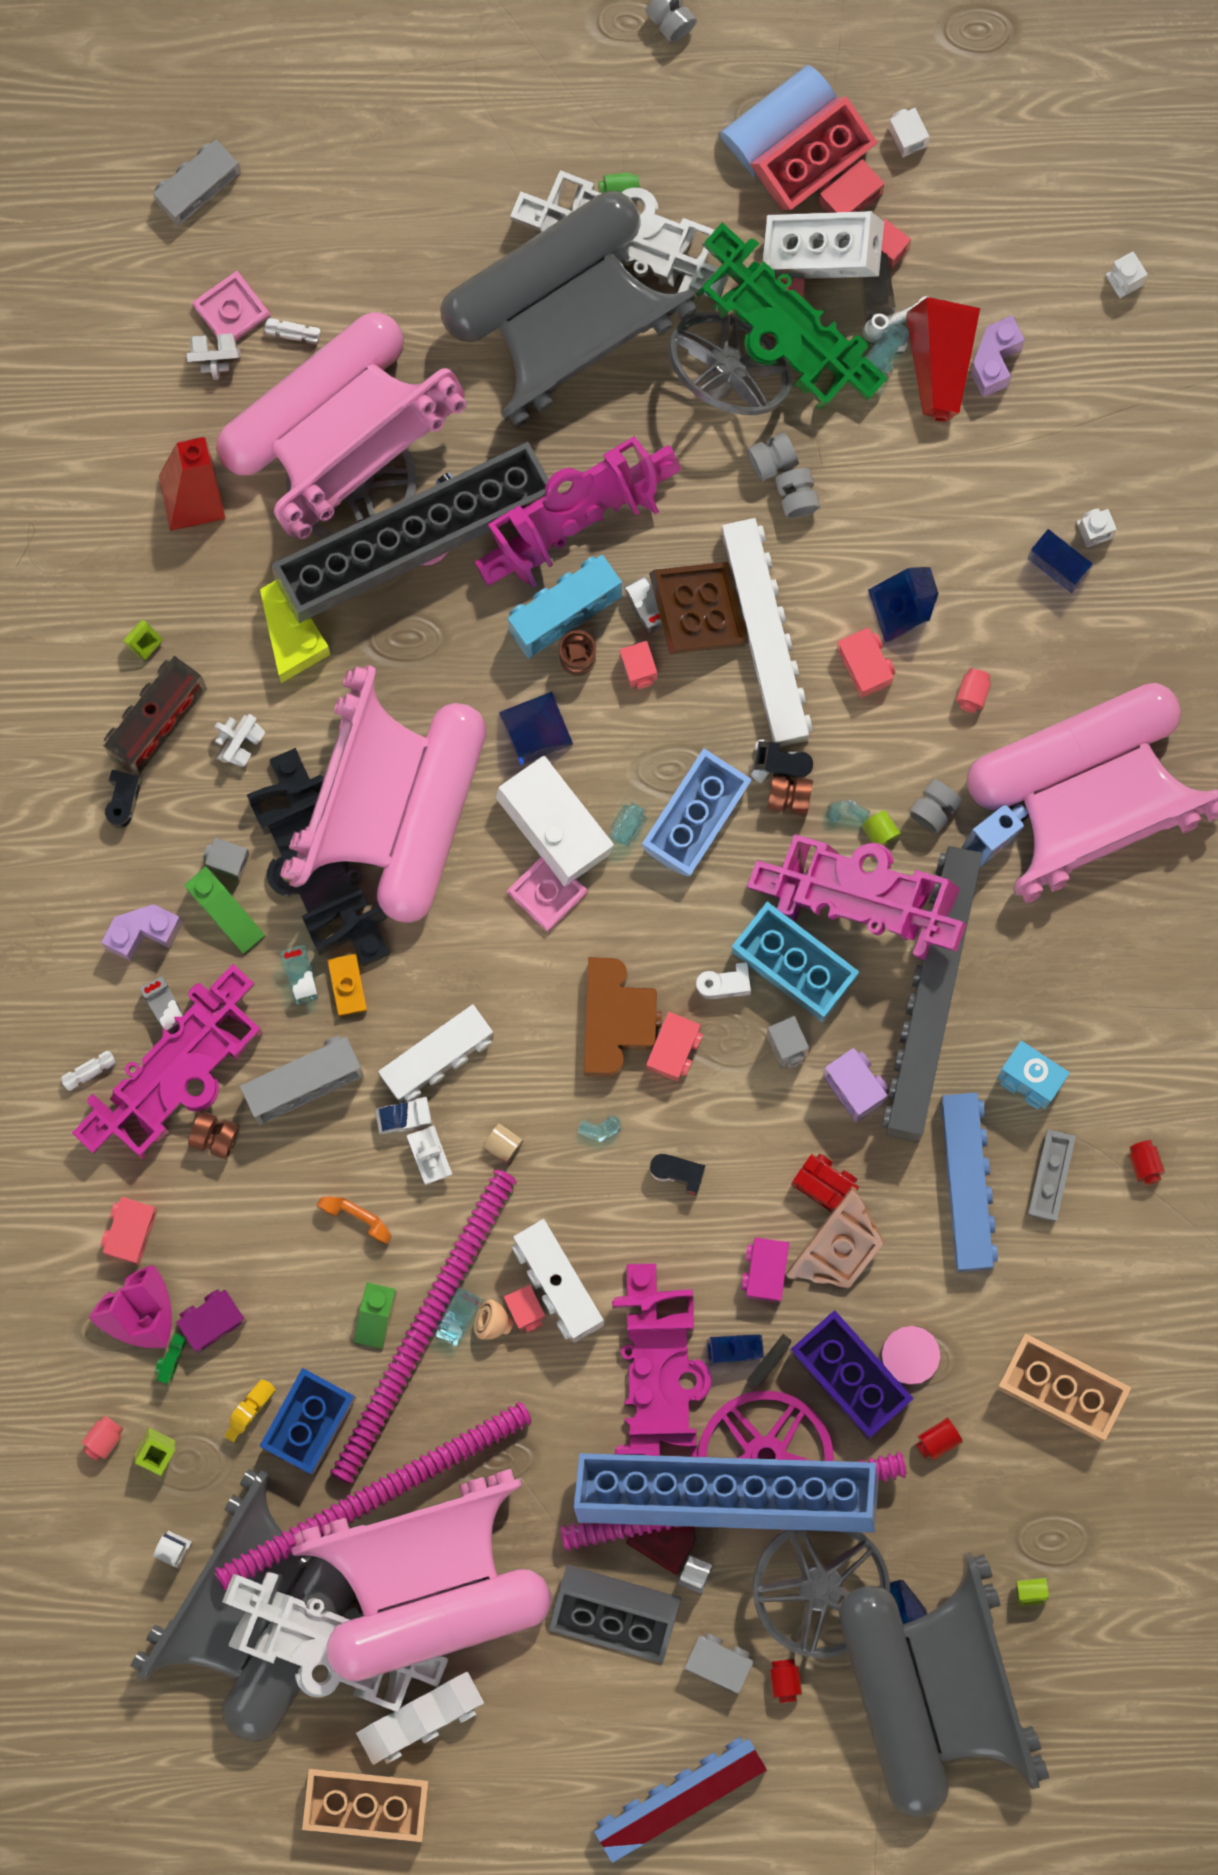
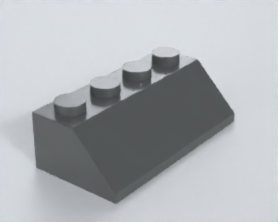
[549,1564,681,1663]

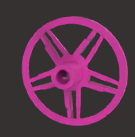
[698,1391,834,1461]

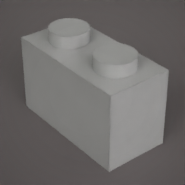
[766,1016,809,1069]
[684,1633,753,1694]

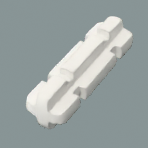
[265,318,320,344]
[61,1051,116,1090]

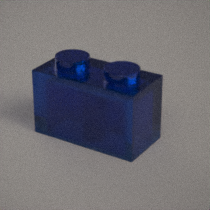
[1028,529,1093,593]

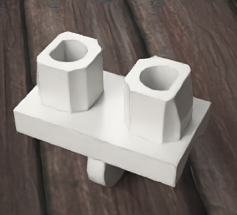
[187,333,241,380]
[214,714,265,767]
[407,1125,452,1185]

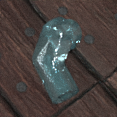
[825,800,870,823]
[577,1116,621,1142]

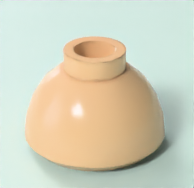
[474,1299,513,1340]

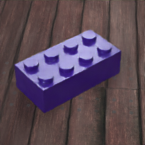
[790,1310,914,1440]

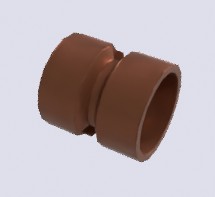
[559,630,596,676]
[767,773,813,817]
[188,1111,240,1160]

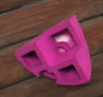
[89,1265,172,1348]

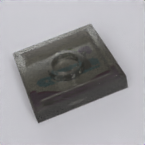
[745,1334,792,1391]

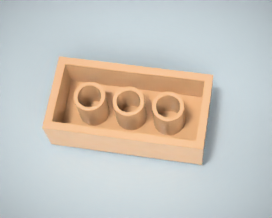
[996,1333,1132,1443]
[302,1769,430,1842]

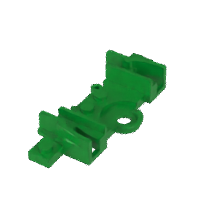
[695,222,888,410]

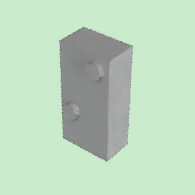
[240,1036,364,1125]

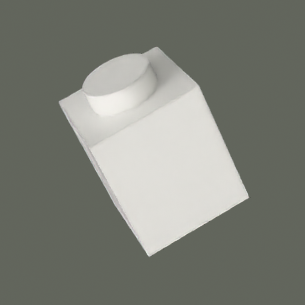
[888,108,930,158]

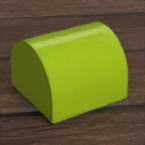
[122,619,164,661]
[861,810,901,846]
[1015,1578,1049,1607]

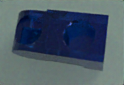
[707,1334,764,1366]

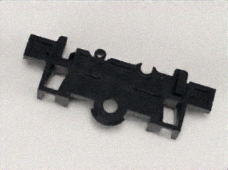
[247,748,390,966]

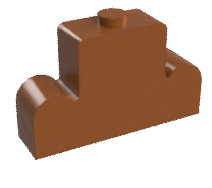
[584,957,662,1077]

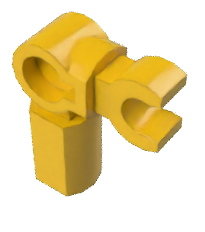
[224,1379,276,1443]

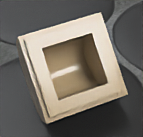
[483,1123,524,1164]

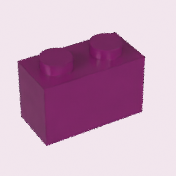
[176,1289,247,1354]

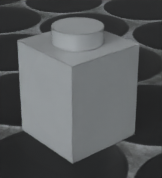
[203,838,250,881]

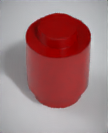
[1129,1140,1165,1185]
[769,1659,802,1703]

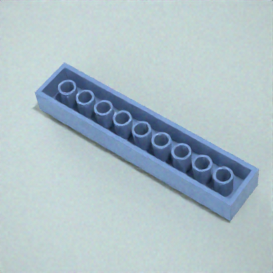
[574,1453,879,1533]

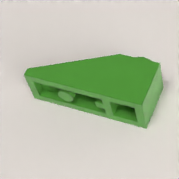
[184,866,265,955]

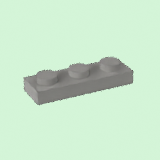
[1028,1129,1076,1222]

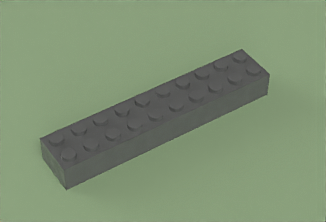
[272,442,549,624]
[881,846,983,1143]

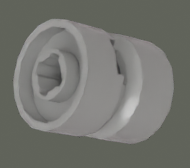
[645,0,697,43]
[747,432,799,482]
[775,468,821,518]
[908,779,962,834]

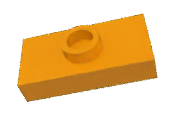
[328,954,367,1017]

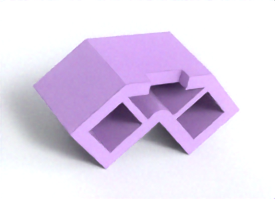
[971,315,1025,397]
[101,904,183,961]

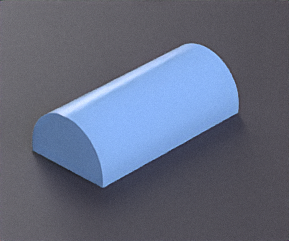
[718,65,837,177]
[641,748,752,876]

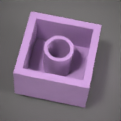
[823,1048,888,1123]

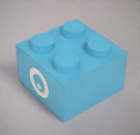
[997,1041,1070,1110]

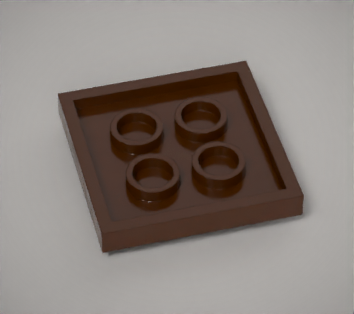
[649,562,749,654]

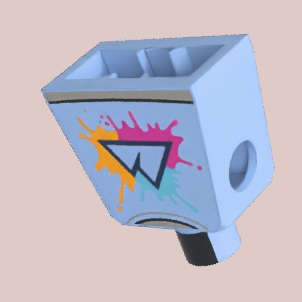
[962,804,1029,867]

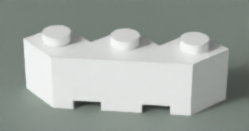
[356,1671,484,1765]

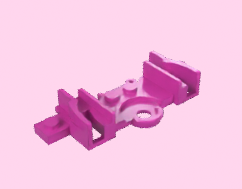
[475,436,682,588]
[747,834,967,960]
[72,964,263,1160]
[612,1263,712,1457]

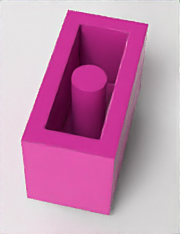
[741,1237,790,1303]

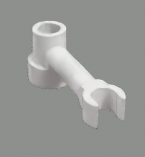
[863,296,929,343]

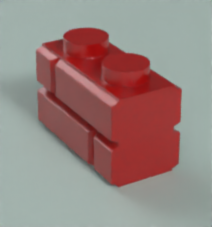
[791,1153,860,1213]

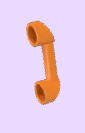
[316,1196,392,1245]

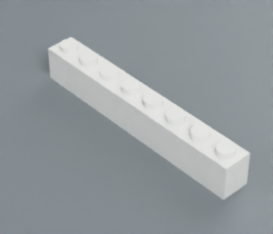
[722,518,813,747]

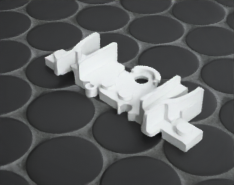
[510,170,730,297]
[222,1572,448,1712]

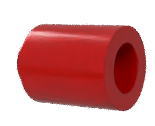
[916,1417,963,1461]

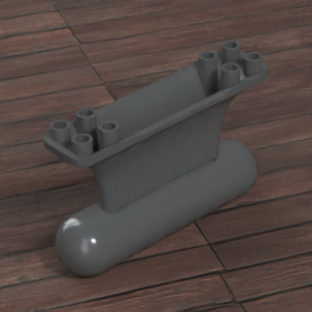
[440,191,697,428]
[130,1469,356,1741]
[839,1552,1049,1817]

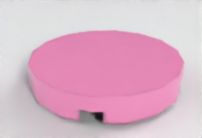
[881,1326,941,1385]

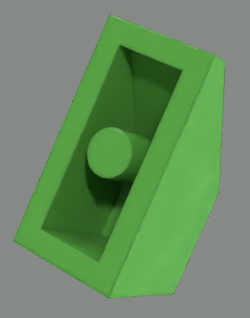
[354,1282,397,1349]

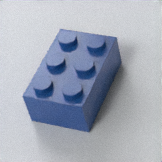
[260,1368,356,1476]

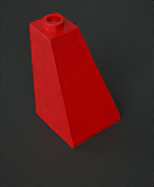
[906,297,980,422]
[159,437,226,531]

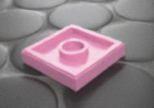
[191,271,271,342]
[507,857,588,932]

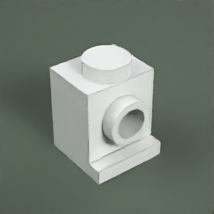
[1106,251,1148,299]
[1076,508,1117,548]

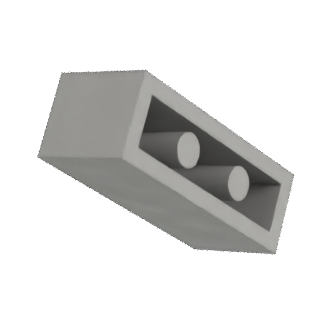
[153,139,241,226]

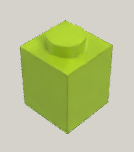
[135,1427,175,1476]

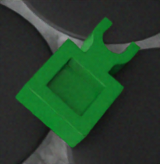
[154,1333,187,1386]

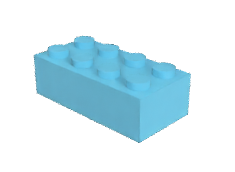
[507,554,622,659]
[731,902,859,1023]

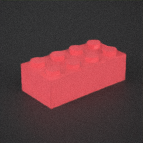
[750,96,878,210]

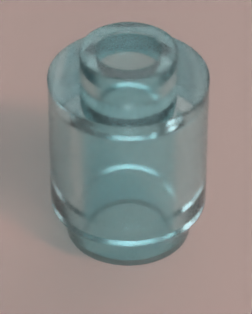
[608,802,648,847]

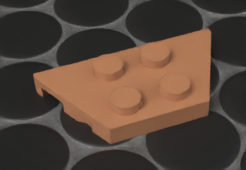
[786,1186,884,1288]

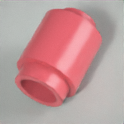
[956,668,991,713]
[81,1416,123,1461]

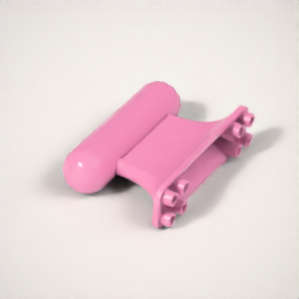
[216,312,467,539]
[280,665,486,923]
[966,683,1218,904]
[291,1469,551,1681]

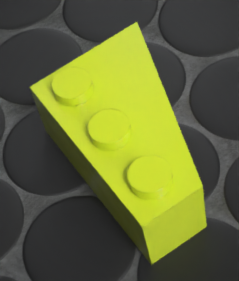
[260,580,331,683]

